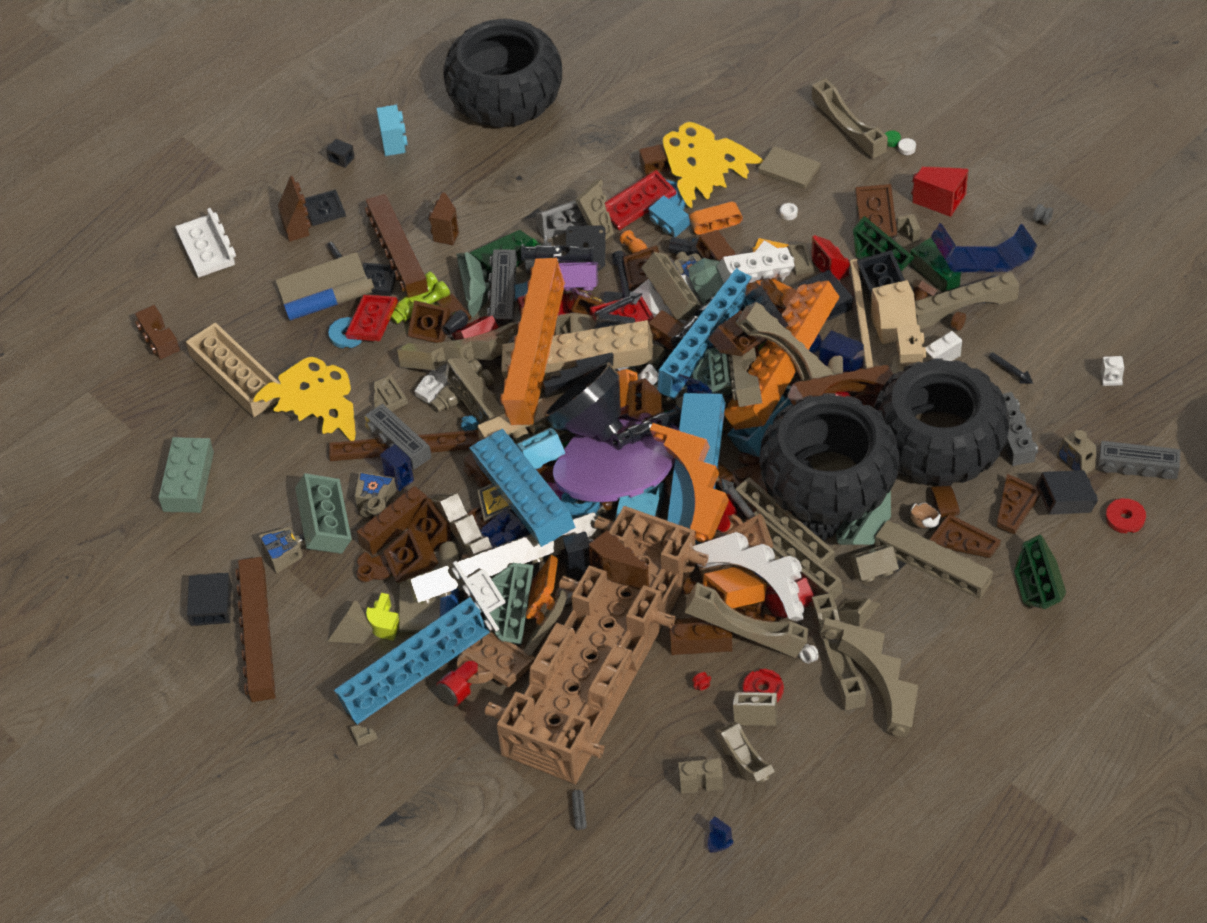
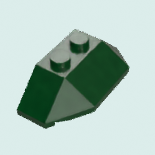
[853,216,914,272]
[1014,534,1066,610]

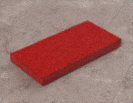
[605,170,677,230]

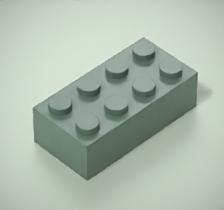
[159,437,214,513]
[295,473,352,554]

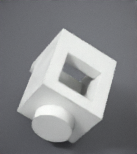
[1101,356,1124,386]

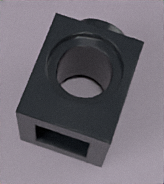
[326,139,355,168]

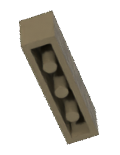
[642,252,701,321]

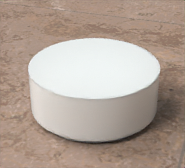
[898,139,916,155]
[780,203,798,220]

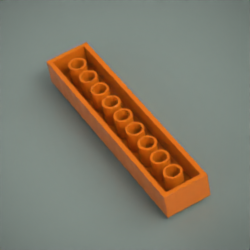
[500,258,565,425]
[724,280,839,430]

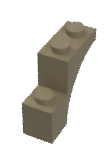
[715,722,775,783]

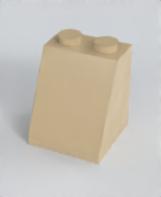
[870,280,917,344]

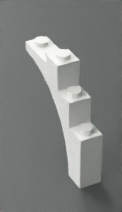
[693,532,804,621]

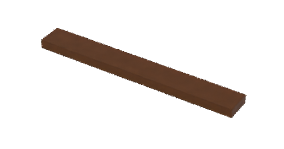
[329,430,480,461]

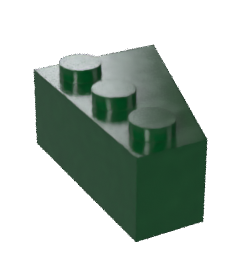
[470,230,534,278]
[910,233,961,293]

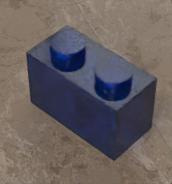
[380,444,414,491]

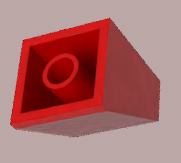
[911,167,969,217]

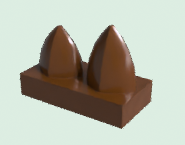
[911,279,937,301]

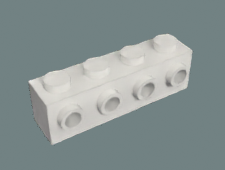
[717,247,795,283]

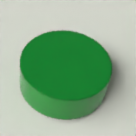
[885,130,901,147]

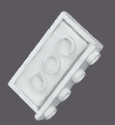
[175,208,236,277]

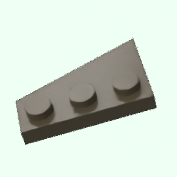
[575,179,613,240]

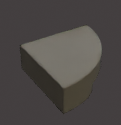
[350,725,378,747]

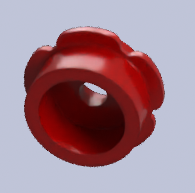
[692,672,712,691]

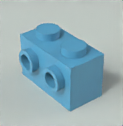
[649,195,690,238]

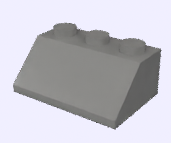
[535,200,588,239]

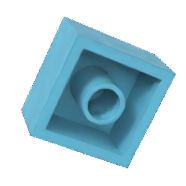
[377,105,408,156]

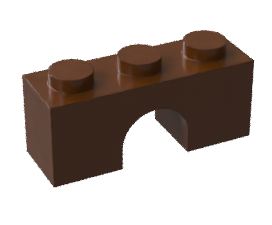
[134,305,180,360]

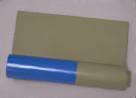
[276,252,374,321]
[399,542,460,632]

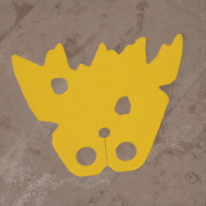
[663,122,764,208]
[253,357,356,441]

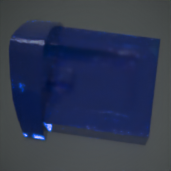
[708,816,734,853]

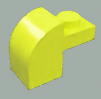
[366,593,399,641]

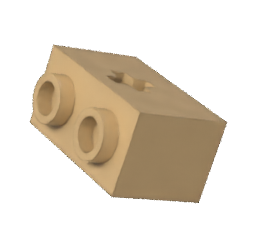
[896,325,926,367]

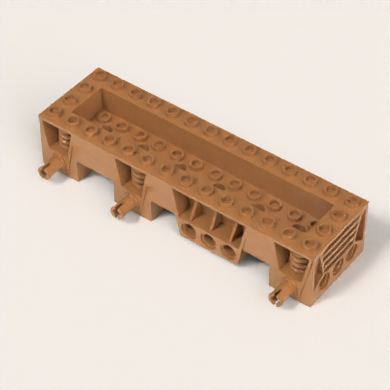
[485,506,709,784]

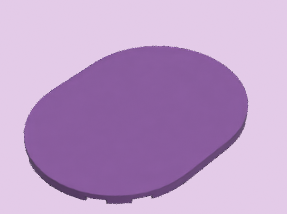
[553,415,679,502]

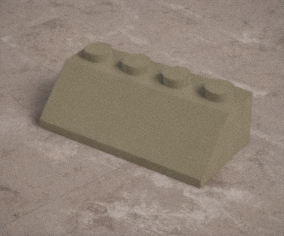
[445,358,505,424]

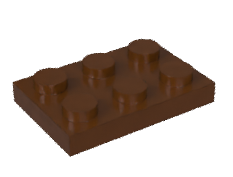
[855,184,897,238]

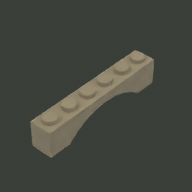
[812,78,888,159]
[915,272,1020,329]
[736,302,835,381]
[729,347,762,407]
[685,583,808,658]
[812,593,866,711]

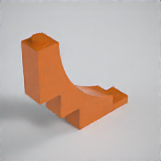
[650,423,729,542]

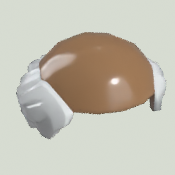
[910,502,941,529]

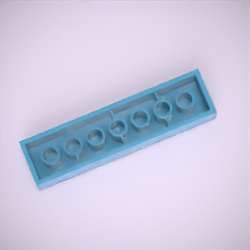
[469,428,576,547]

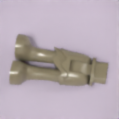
[430,359,495,412]

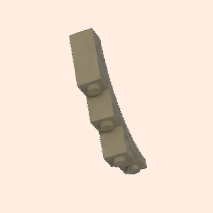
[397,323,518,370]

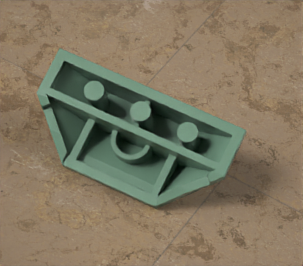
[456,252,490,317]
[688,258,724,305]
[693,347,732,396]
[836,491,891,545]
[484,562,533,644]

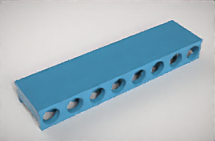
[657,268,752,400]
[667,393,725,544]
[334,597,490,724]

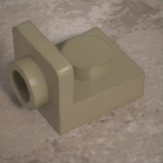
[897,214,920,243]

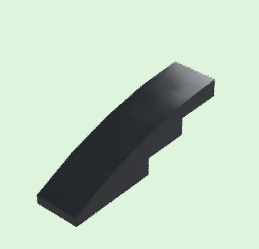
[543,352,614,398]

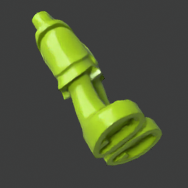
[390,271,450,324]

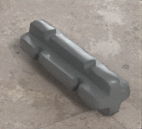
[572,790,587,830]

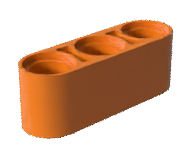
[689,202,743,235]

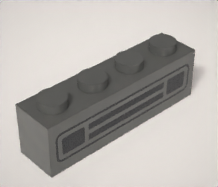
[487,250,517,325]
[365,403,431,470]
[1098,441,1180,479]

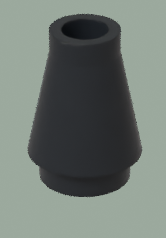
[442,310,469,335]

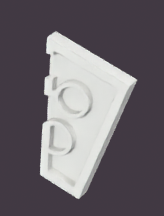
[415,364,449,404]

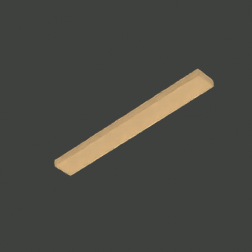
[850,259,873,369]

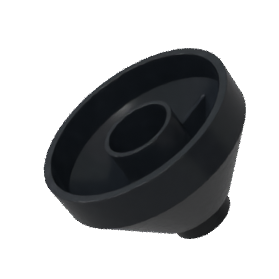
[544,362,623,442]

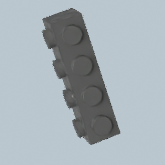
[1003,392,1038,466]

